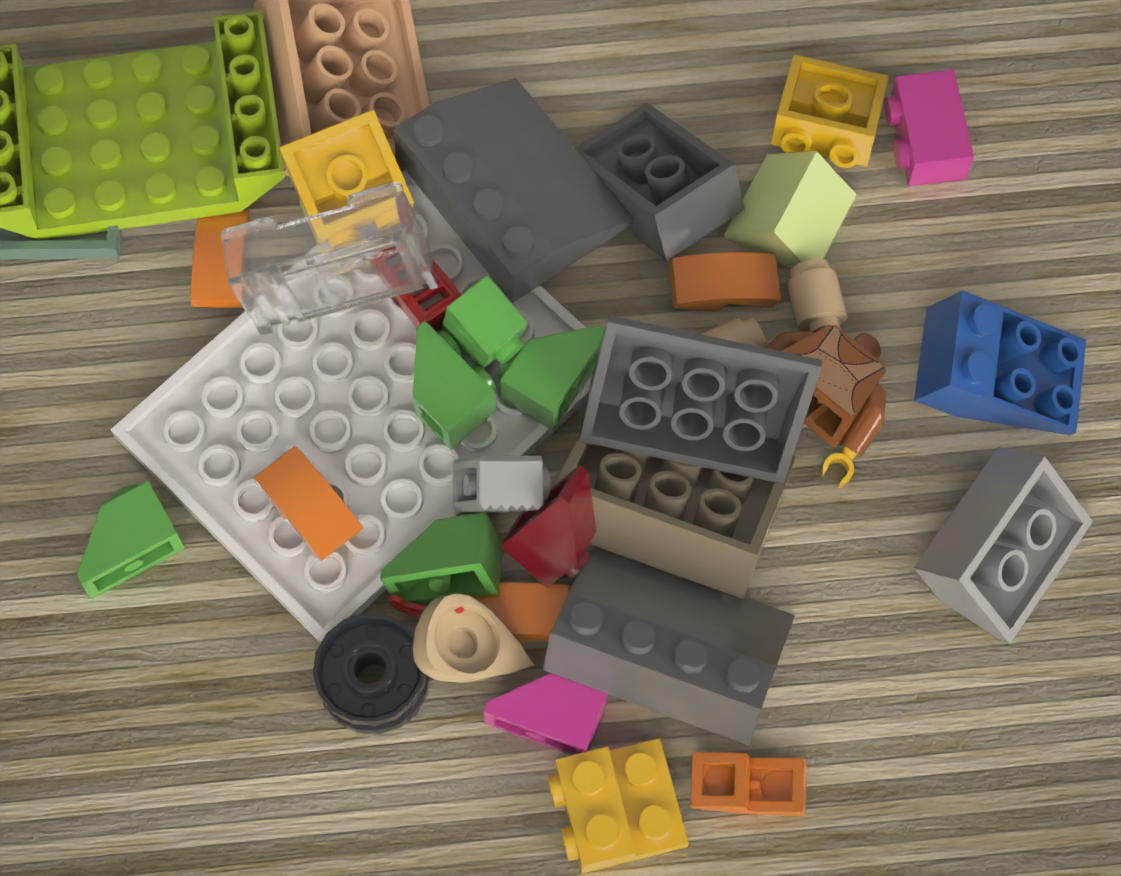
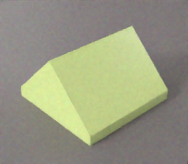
[724,151,856,268]

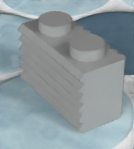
[453,456,550,513]

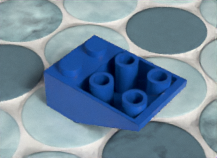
[914,290,1086,435]

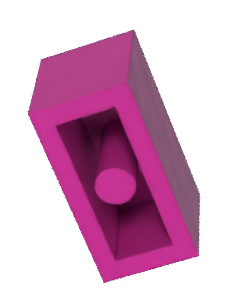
[884,69,974,187]

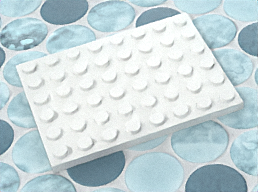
[110,170,592,643]

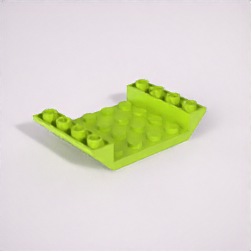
[0,10,285,240]

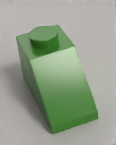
[441,275,528,368]
[497,325,605,431]
[77,481,185,599]
[380,512,503,605]

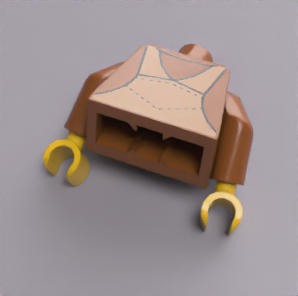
[765,325,886,488]

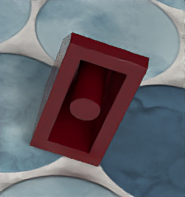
[500,465,596,588]

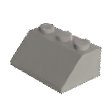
[914,447,1093,644]

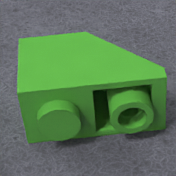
[413,321,497,450]

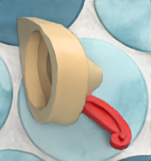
[388,594,534,683]

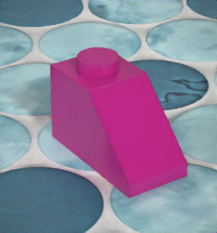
[484,673,608,755]

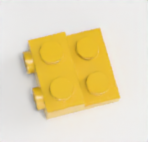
[771,54,889,168]
[279,110,414,252]
[547,738,688,874]

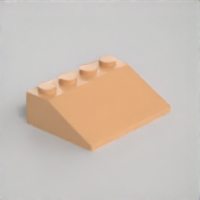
[253,0,430,176]

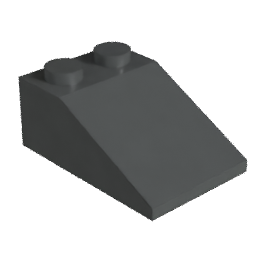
[575,103,745,261]

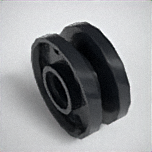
[313,613,429,735]

